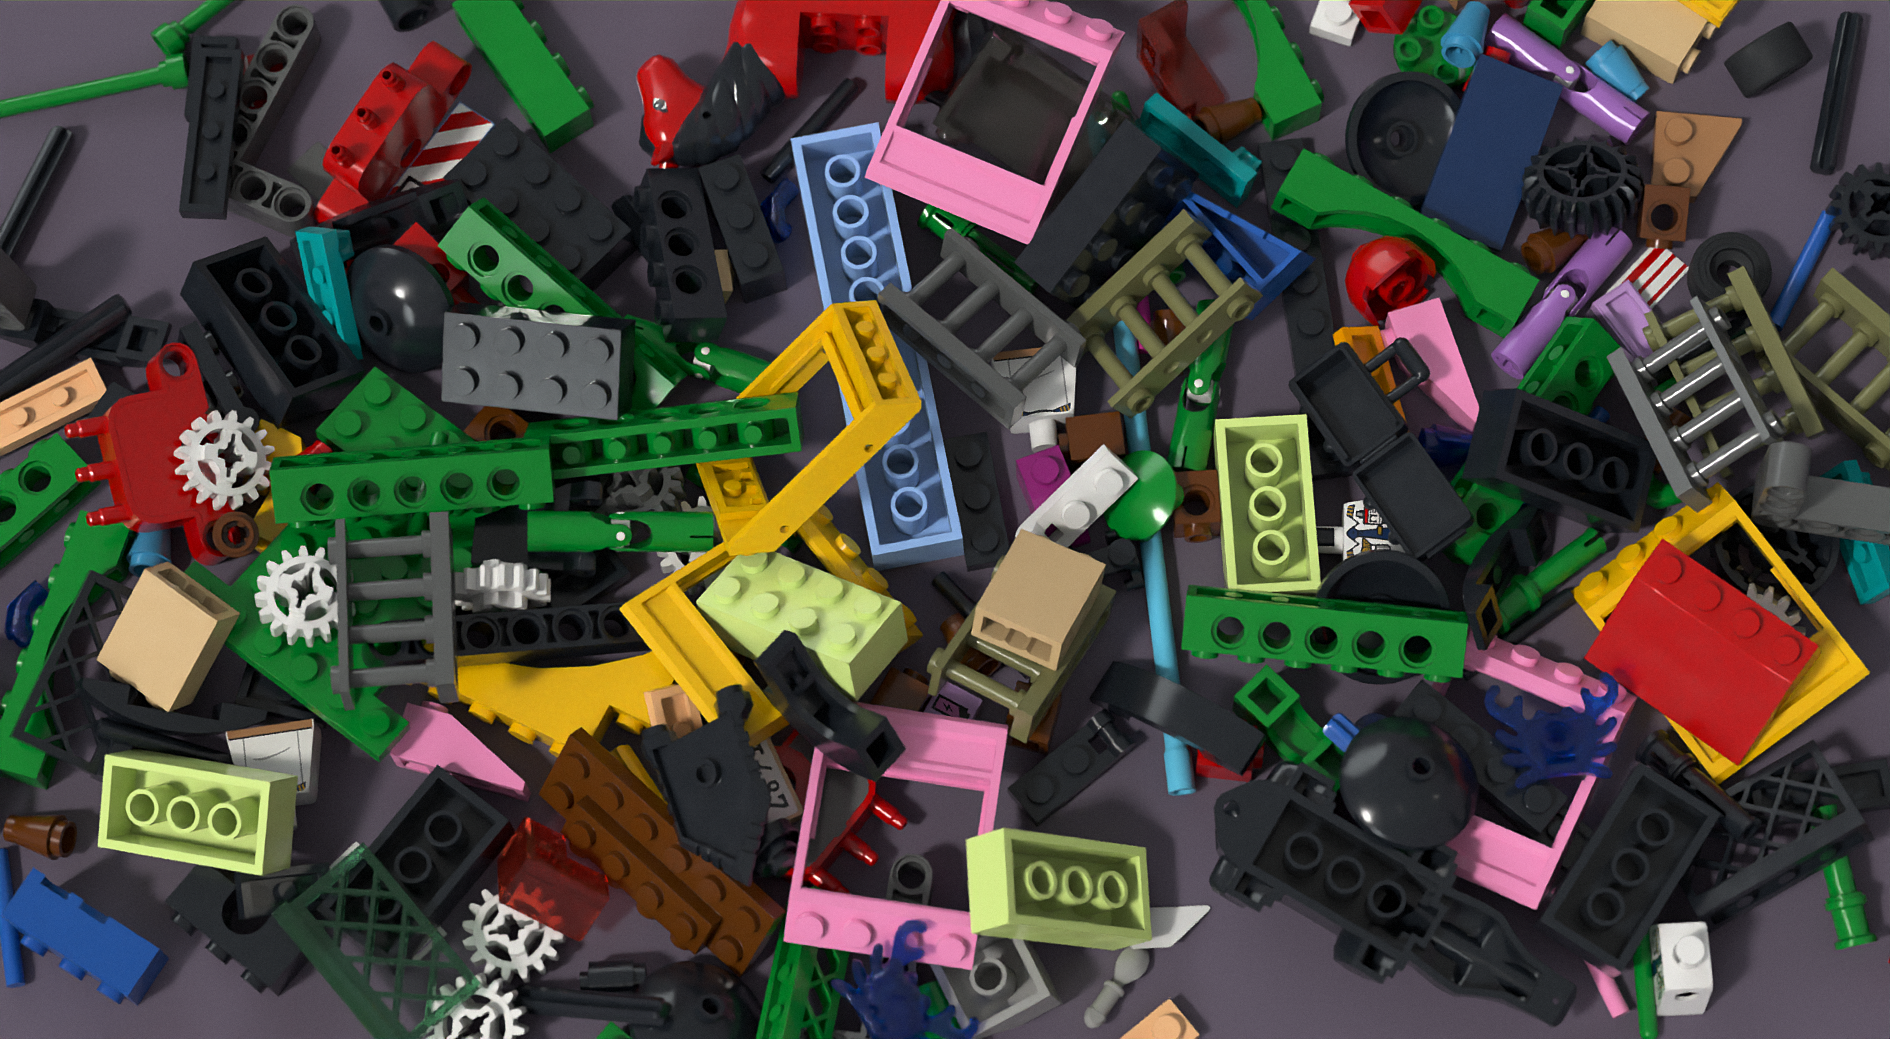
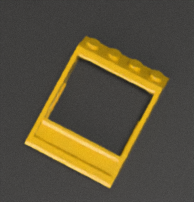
[696,300,922,556]
[1571,482,1870,785]
[620,504,923,747]

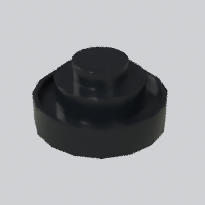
[752,818,800,879]

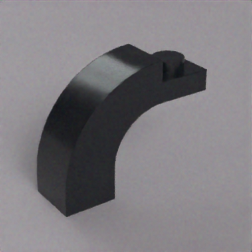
[754,629,906,782]

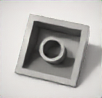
[930,935,1062,1039]

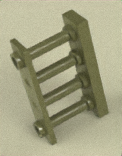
[1065,209,1263,419]
[1642,266,1827,480]
[1754,267,1890,472]
[927,555,1117,743]

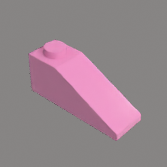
[1380,298,1479,437]
[390,701,531,802]

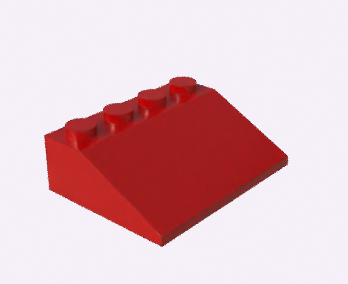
[1584,538,1821,767]

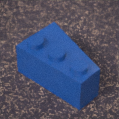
[1161,191,1316,320]
[1,867,169,1006]

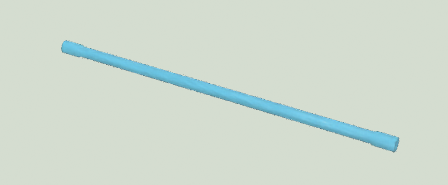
[1086,107,1196,796]

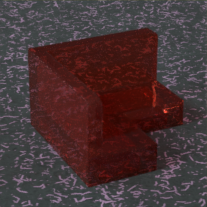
[1136,0,1224,120]
[497,816,610,941]

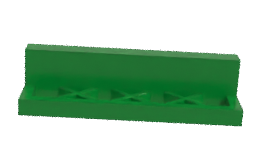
[756,886,850,1039]

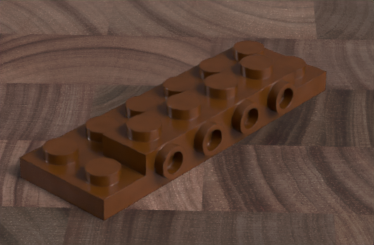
[539,727,786,977]

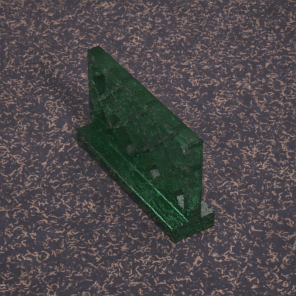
[272,842,484,1039]

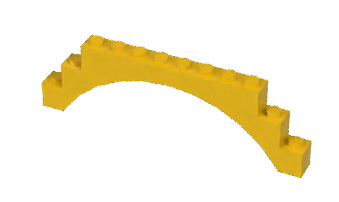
[242,419,746,758]

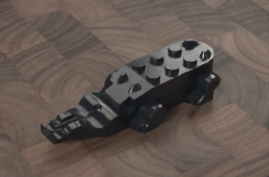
[1209,761,1577,1028]

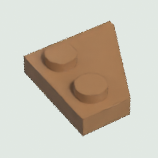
[1650,111,1742,203]

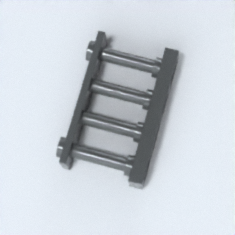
[877,228,1086,429]
[1607,296,1787,513]
[328,511,459,710]

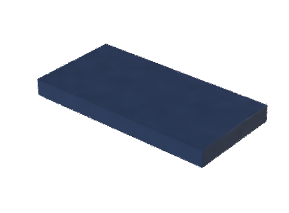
[1419,54,1563,253]

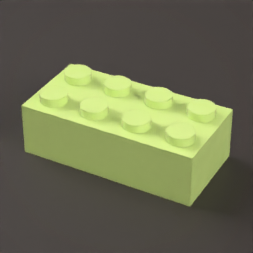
[1213,414,1321,597]
[696,552,908,702]
[98,749,298,875]
[966,828,1152,950]

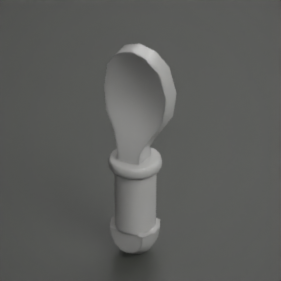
[1084,946,1150,1028]

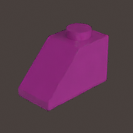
[1016,445,1091,549]

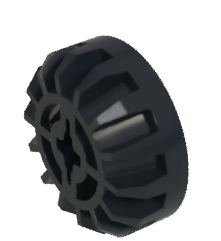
[1710,485,1840,608]

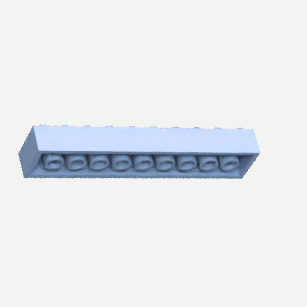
[791,122,964,571]

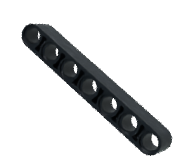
[361,602,652,668]

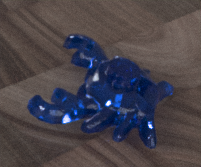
[1484,672,1618,789]
[831,920,980,1039]

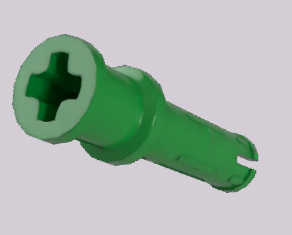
[917,204,1040,294]
[1498,527,1607,635]
[1812,804,1878,950]

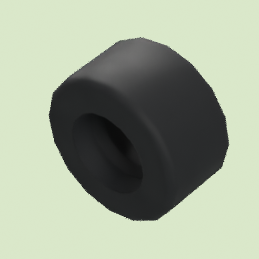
[1724,22,1813,98]

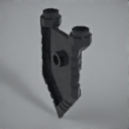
[640,684,772,886]

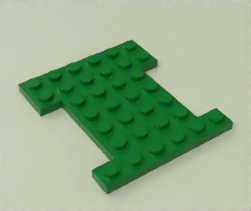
[184,367,570,763]

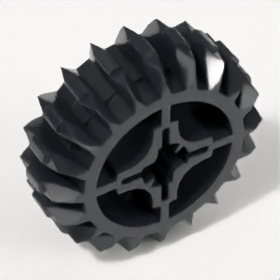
[1522,136,1643,240]

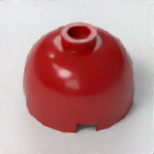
[1345,236,1436,326]

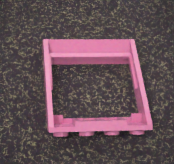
[865,0,1125,245]
[1364,626,1638,910]
[784,702,1008,970]

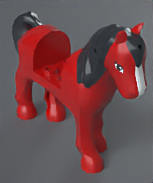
[637,0,993,168]

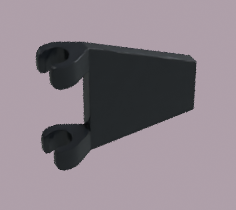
[471,481,603,578]

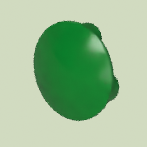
[1393,5,1476,89]
[1103,450,1184,543]

